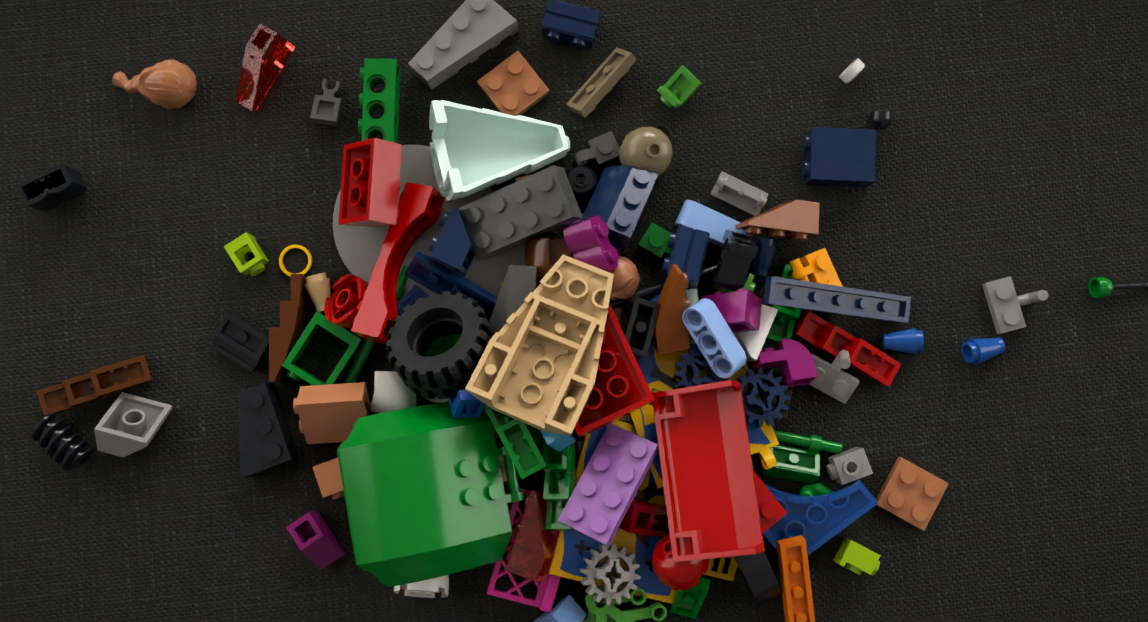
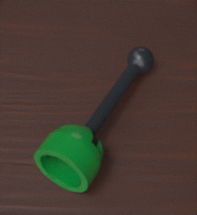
[1088,277,1148,298]

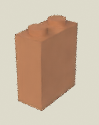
[293,382,373,444]

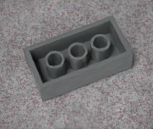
[459,165,583,258]

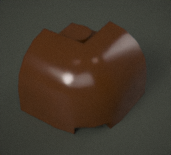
[525,238,573,288]

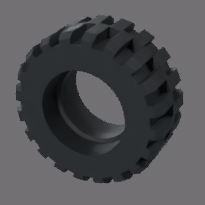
[386,291,495,399]

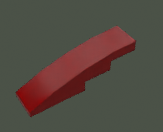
[793,310,901,387]

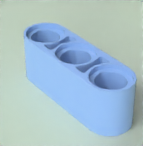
[675,200,753,248]
[682,298,747,379]

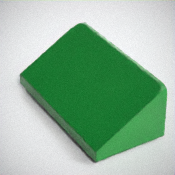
[763,444,820,484]

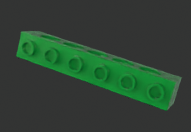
[358,58,401,143]

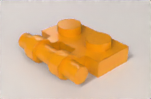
[790,248,843,311]

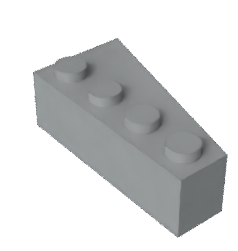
[408,0,519,90]

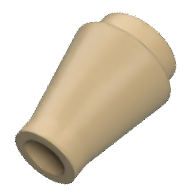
[304,272,331,312]

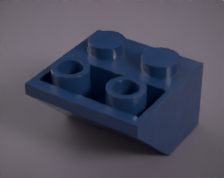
[429,207,476,276]

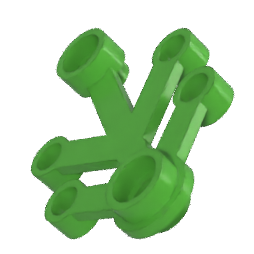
[585,586,667,622]

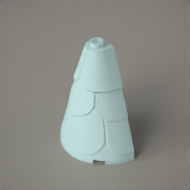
[429,100,570,201]

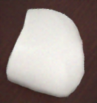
[370,371,417,414]

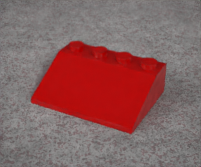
[575,303,655,437]

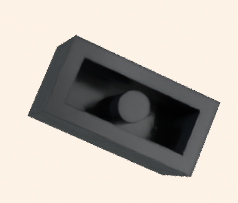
[619,297,660,358]

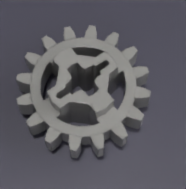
[580,543,641,605]

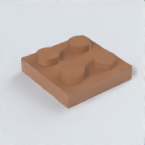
[477,51,550,116]
[876,457,949,531]

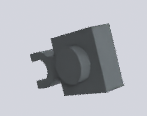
[310,79,342,126]

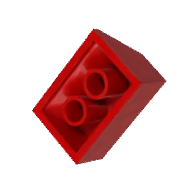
[338,138,402,227]

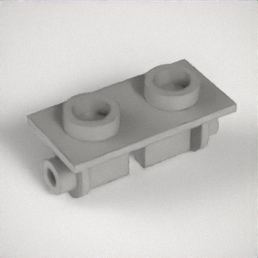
[710,171,768,216]

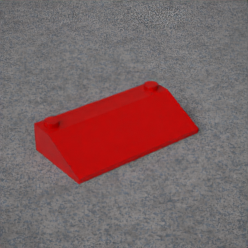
[652,380,765,562]

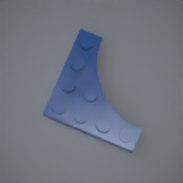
[763,480,878,555]

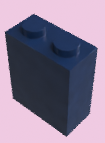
[802,127,876,187]

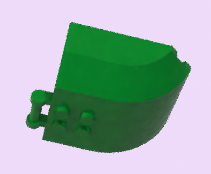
[337,402,525,587]

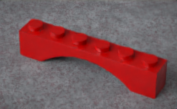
[351,182,445,344]

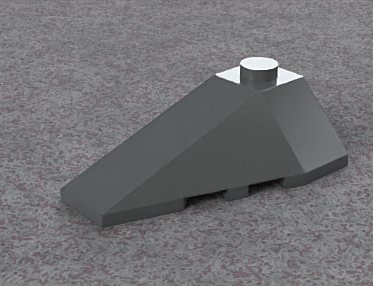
[489,265,537,333]

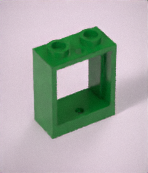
[282,311,365,386]

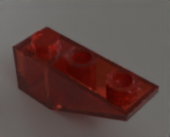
[235,23,295,113]
[506,490,553,582]

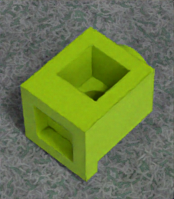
[224,232,269,276]
[833,537,881,576]

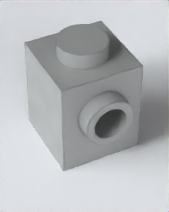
[826,447,873,485]

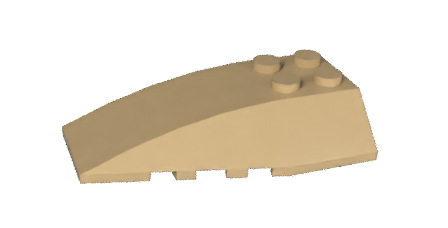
[465,255,614,435]

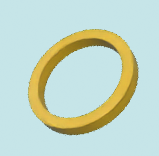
[279,245,312,276]

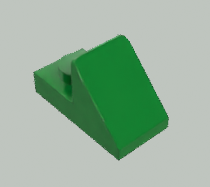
[669,577,710,619]

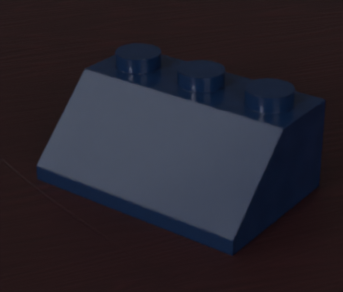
[580,165,658,253]

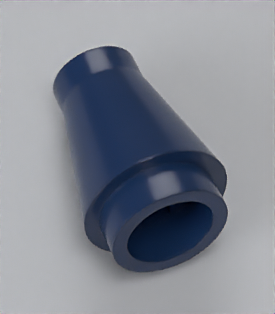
[752,237,777,276]

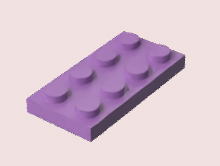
[558,423,659,547]

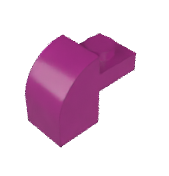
[751,339,818,387]

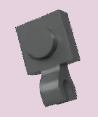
[574,131,619,167]

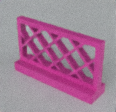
[486,488,561,613]

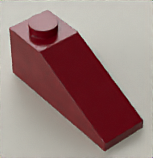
[619,498,670,537]

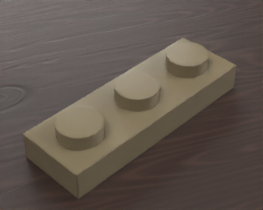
[566,47,636,118]

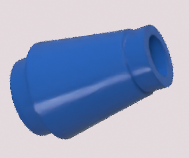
[883,328,924,354]
[961,337,1005,365]

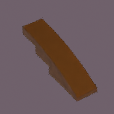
[269,274,307,382]
[36,355,152,417]

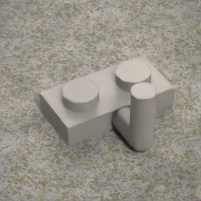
[982,276,1048,334]
[810,350,859,404]

